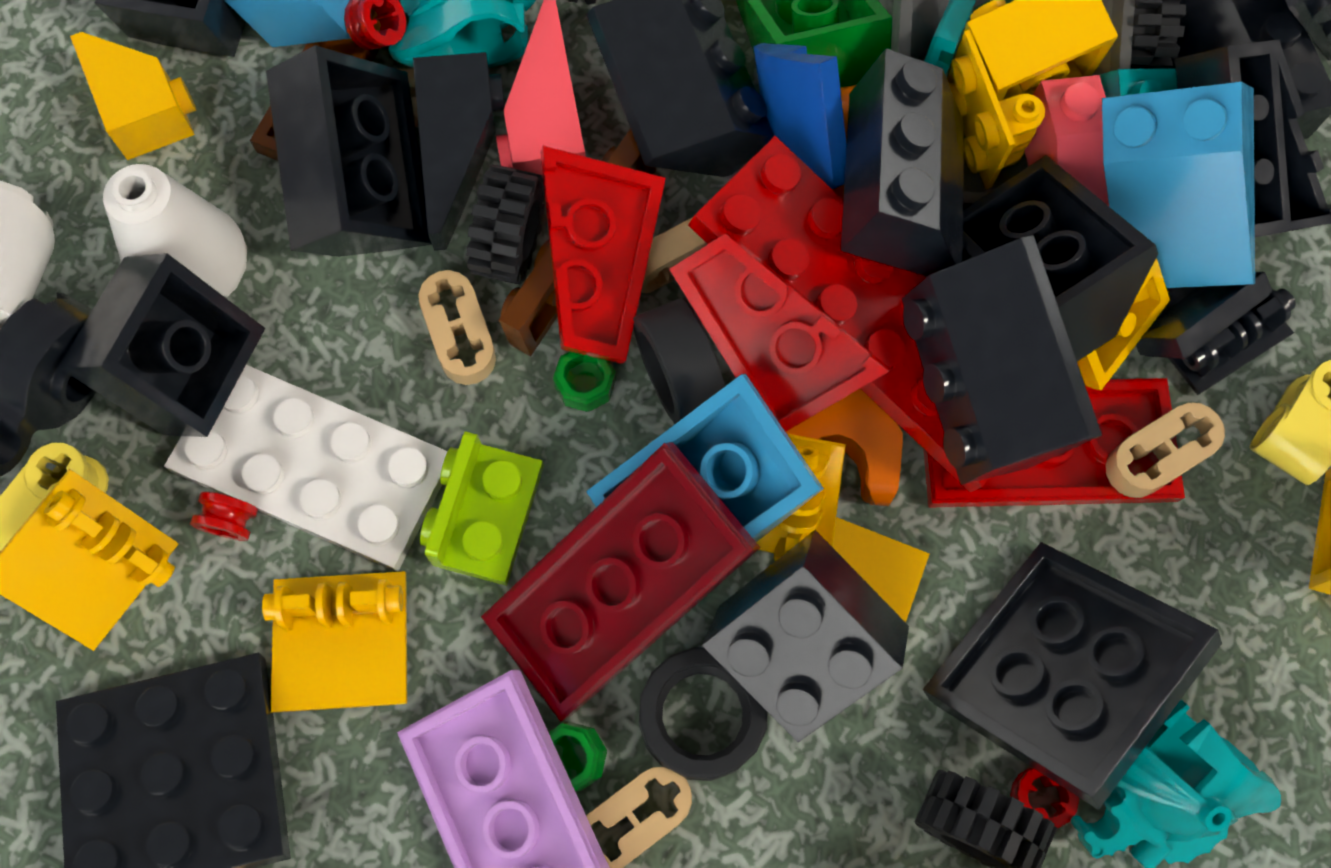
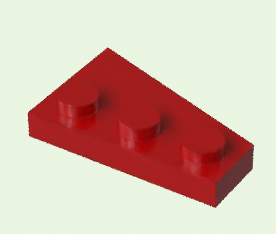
[540,145,666,364]
[669,233,889,432]

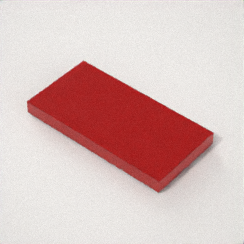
[923,378,1185,508]

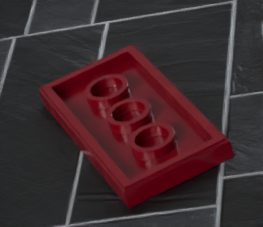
[481,442,761,722]

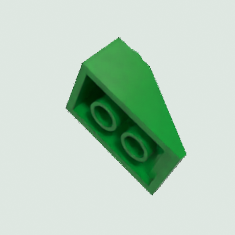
[736,0,892,87]

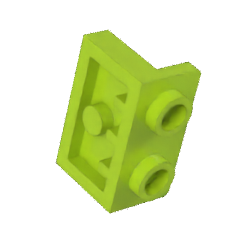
[420,431,544,586]

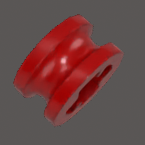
[344,0,406,50]
[190,492,258,541]
[1010,768,1079,828]

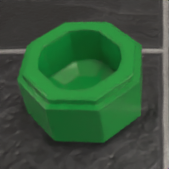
[553,351,616,412]
[549,722,607,792]

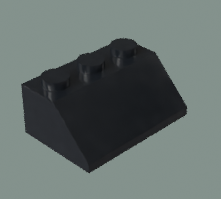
[586,0,774,177]
[1171,0,1331,139]
[266,45,432,257]
[841,48,964,277]
[962,155,1158,361]
[902,236,1102,485]

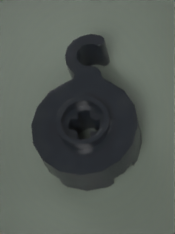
[0,292,96,476]

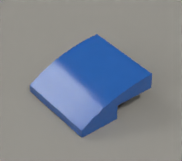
[753,43,847,189]

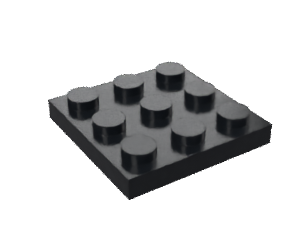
[923,542,1222,810]
[56,653,291,868]

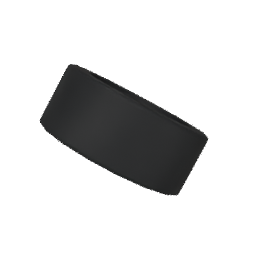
[633,298,725,424]
[639,647,768,781]

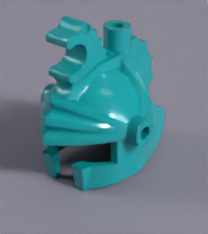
[389,0,536,68]
[1071,700,1281,868]

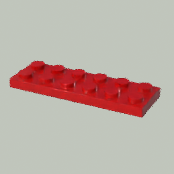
[688,136,989,492]

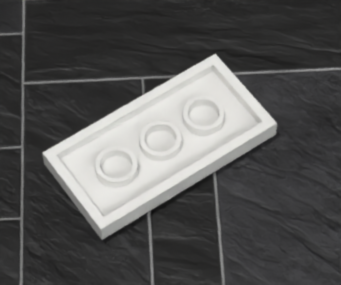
[164,365,448,572]

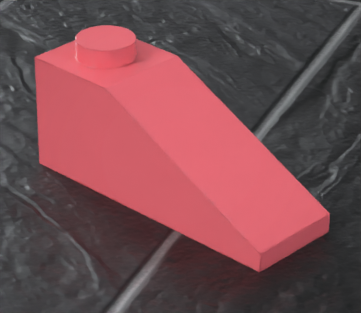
[496,0,585,177]
[1025,75,1109,206]

